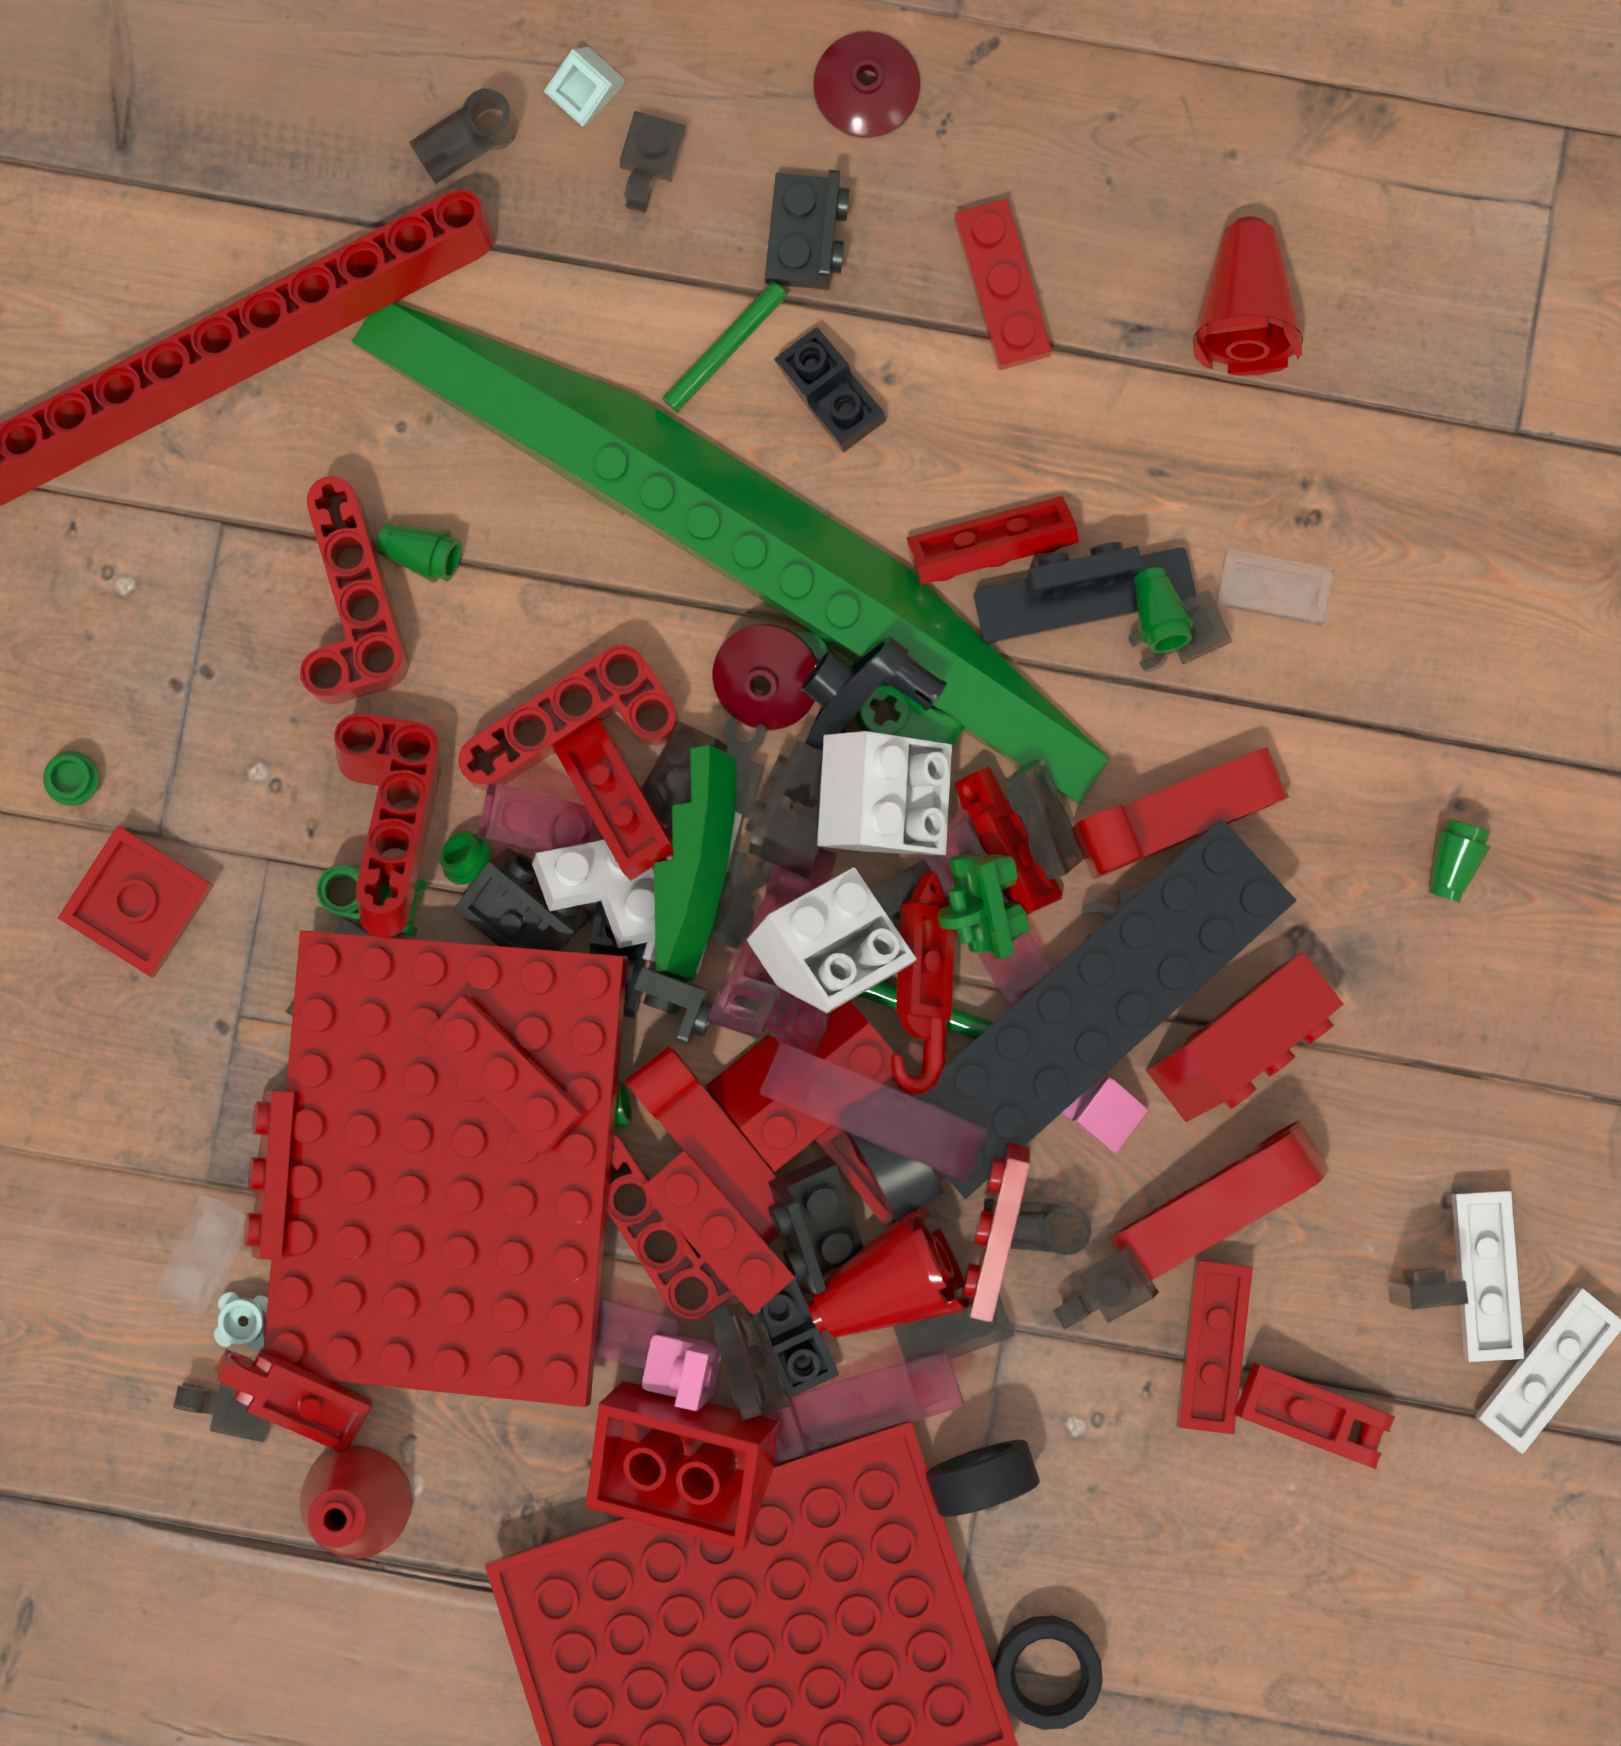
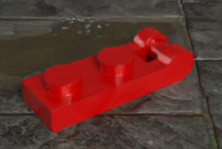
[1234,1362,1395,1469]

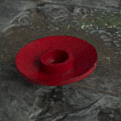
[813,32,920,138]
[712,624,818,730]

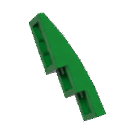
[654,745,737,981]

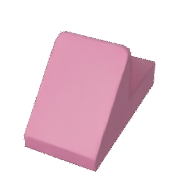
[1061,1075,1148,1154]
[642,1335,725,1411]

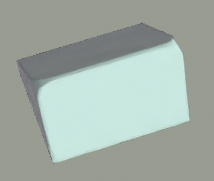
[544,47,626,127]

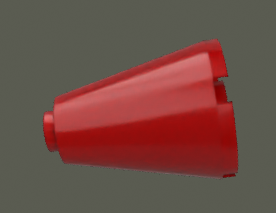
[1193,216,1303,376]
[808,1206,969,1338]
[300,1445,412,1559]

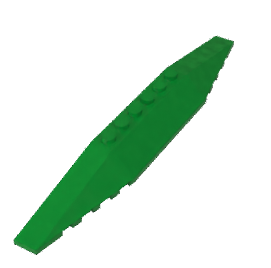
[351,302,1109,805]

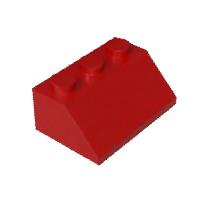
[706,1000,905,1172]
[585,1381,780,1550]

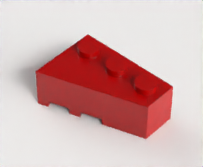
[1145,952,1344,1122]

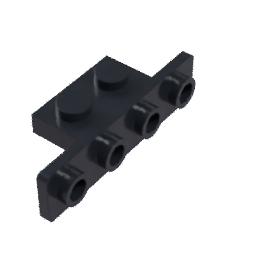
[973,542,1196,644]

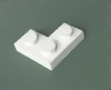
[532,840,655,948]

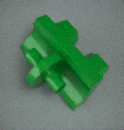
[937,853,1030,960]

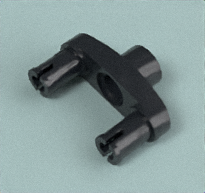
[801,636,947,761]

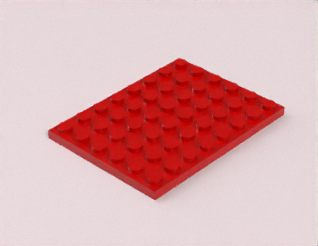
[263,930,628,1407]
[485,1419,1018,1746]

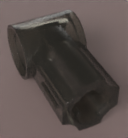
[409,88,518,184]
[981,1198,1092,1256]

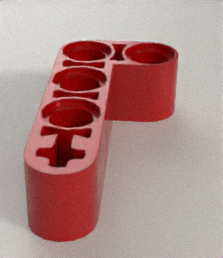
[300,476,409,704]
[458,645,678,790]
[334,714,441,937]
[1071,747,1289,879]
[625,1045,779,1245]
[1110,1121,1329,1286]
[607,1132,735,1319]

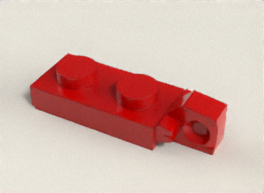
[954,767,1063,916]
[215,1349,373,1452]

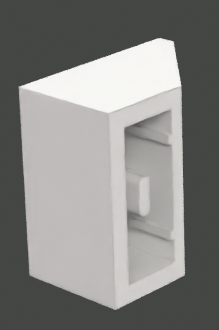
[817,731,952,855]
[747,867,917,1013]

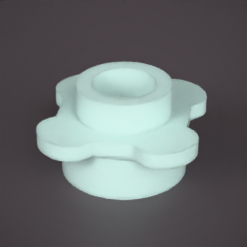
[214,1292,268,1350]

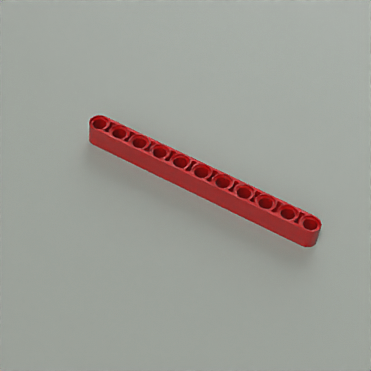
[0,190,494,506]

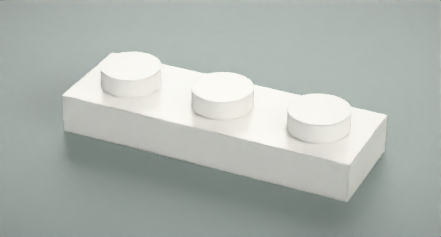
[1451,1191,1524,1362]
[1474,1287,1621,1454]

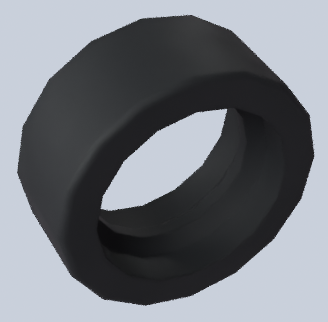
[926,1439,1040,1517]
[994,1615,1103,1730]

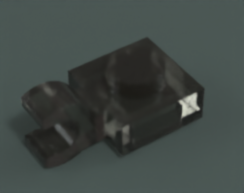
[620,111,687,213]
[707,851,772,949]
[1053,1244,1159,1329]
[173,1382,271,1442]

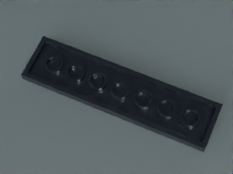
[900,818,1297,1199]

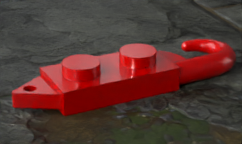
[891,871,955,1094]

